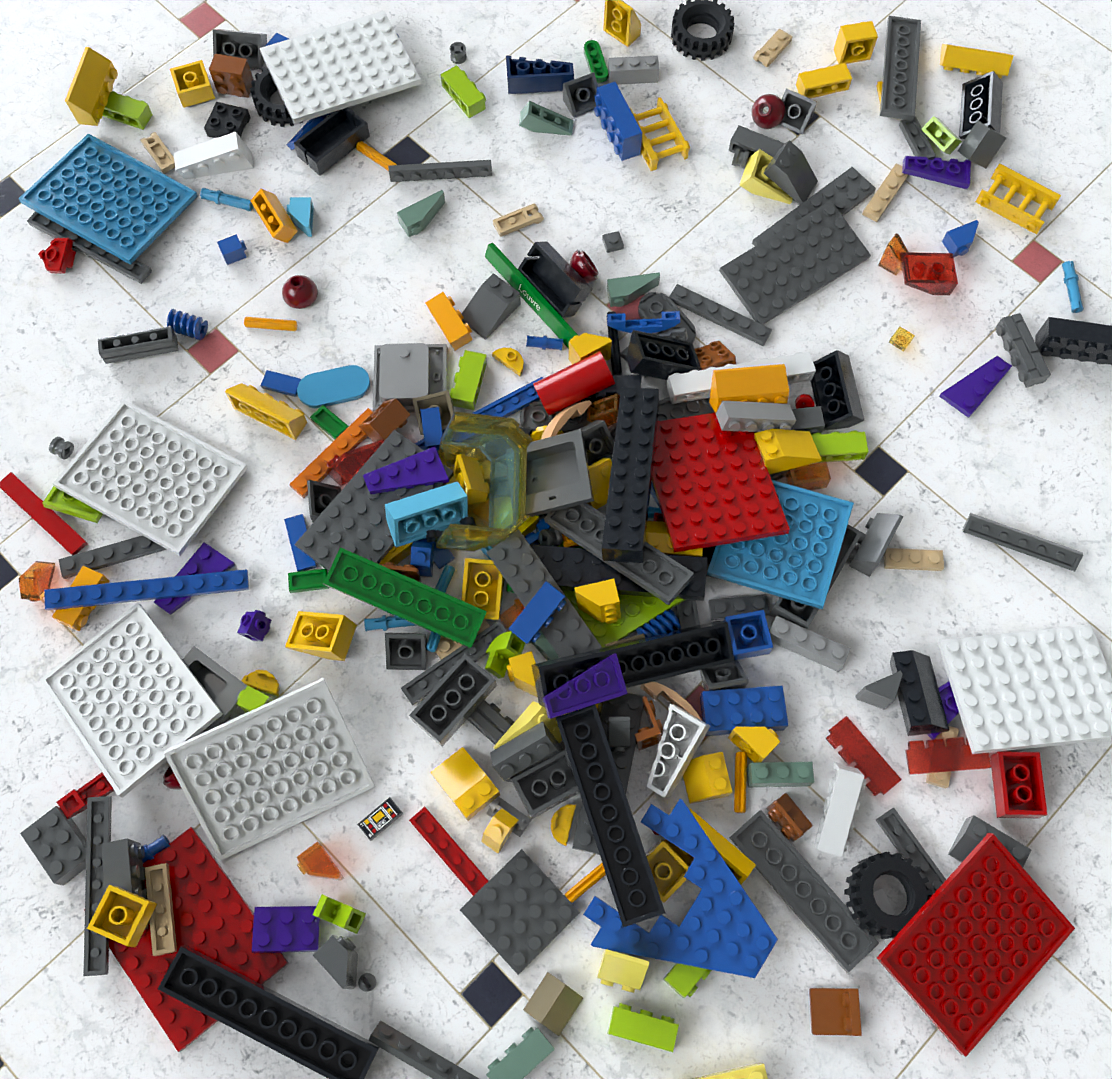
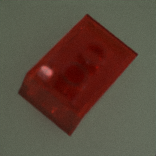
[900,252,958,295]
[325,439,385,486]

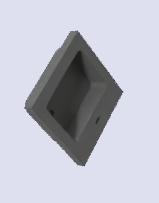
[508,429,594,520]
[182,646,247,735]

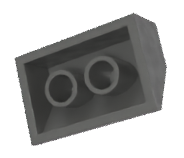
[213,29,267,70]
[849,513,904,577]
[490,722,564,782]
[948,815,1031,867]
[313,935,358,989]

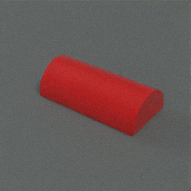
[533,351,615,416]

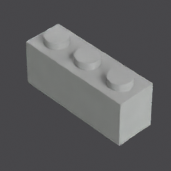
[608,56,659,85]

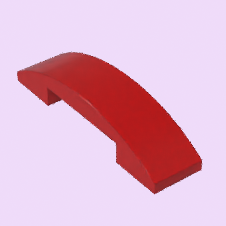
[56,772,114,819]

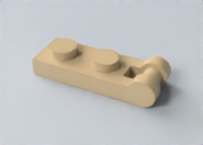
[753,29,793,67]
[140,132,175,174]
[493,204,544,237]

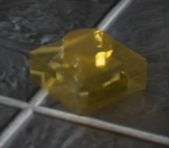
[889,326,915,352]

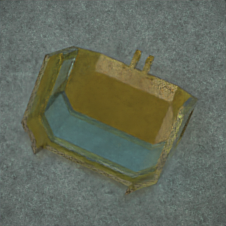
[435,412,533,552]

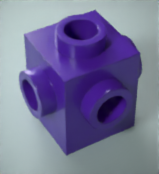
[237,610,272,642]

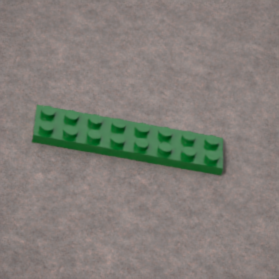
[323,547,487,649]

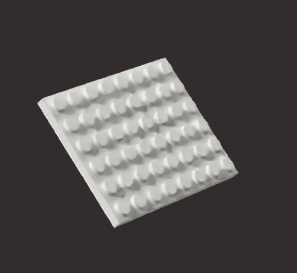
[260,11,421,124]
[53,400,248,556]
[40,603,223,798]
[938,625,1112,754]
[164,678,375,861]

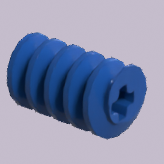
[167,309,208,340]
[636,609,681,638]

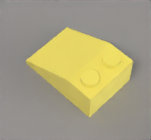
[739,149,793,204]
[493,701,562,749]
[597,949,649,993]

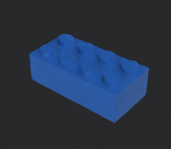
[594,82,642,161]
[700,686,788,736]

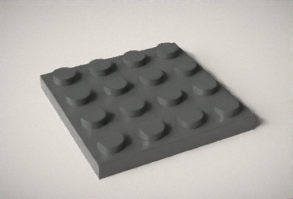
[460,849,580,975]

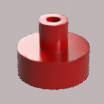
[795,394,814,409]

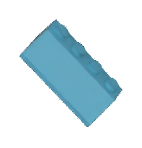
[385,481,468,547]

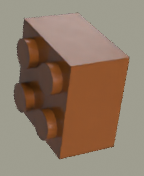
[209,54,254,98]
[359,398,410,442]

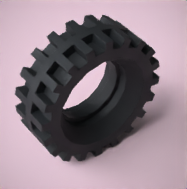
[671,0,735,61]
[250,67,303,127]
[844,852,933,939]

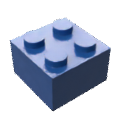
[723,610,773,660]

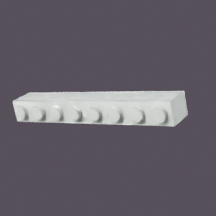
[666,352,816,404]

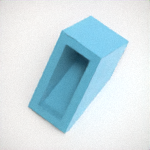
[287,197,314,237]

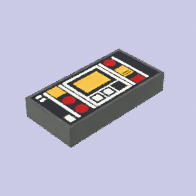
[357,797,403,841]

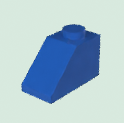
[942,220,979,258]
[410,539,435,577]

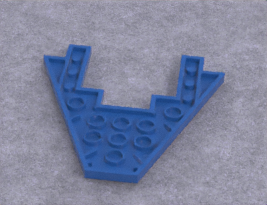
[583,799,778,978]

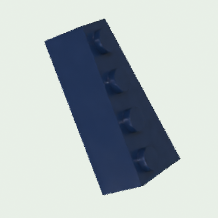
[506,55,574,94]

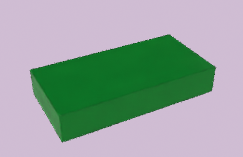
[310,405,349,440]
[288,569,329,593]

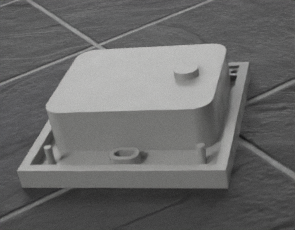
[373,343,447,413]

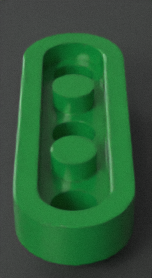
[584,40,608,83]

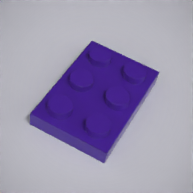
[252,906,320,953]

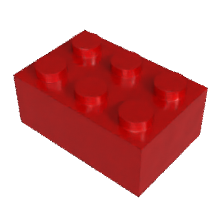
[990,752,1048,819]

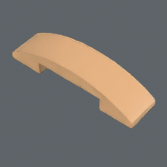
[541,400,592,439]
[640,682,701,720]

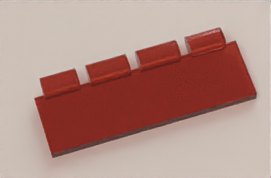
[825,716,902,796]
[905,737,991,775]

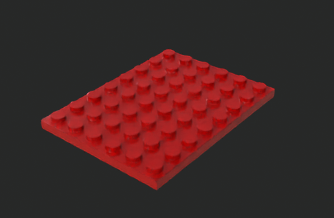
[652,413,790,553]
[84,827,289,1052]
[877,833,1075,1057]

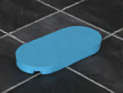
[297,365,370,408]

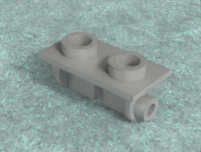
[486,796,532,837]

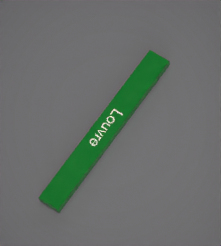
[485,242,578,349]

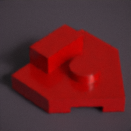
[38,238,76,274]

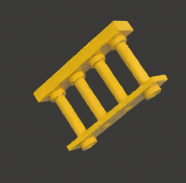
[630,97,690,171]
[975,163,1061,234]

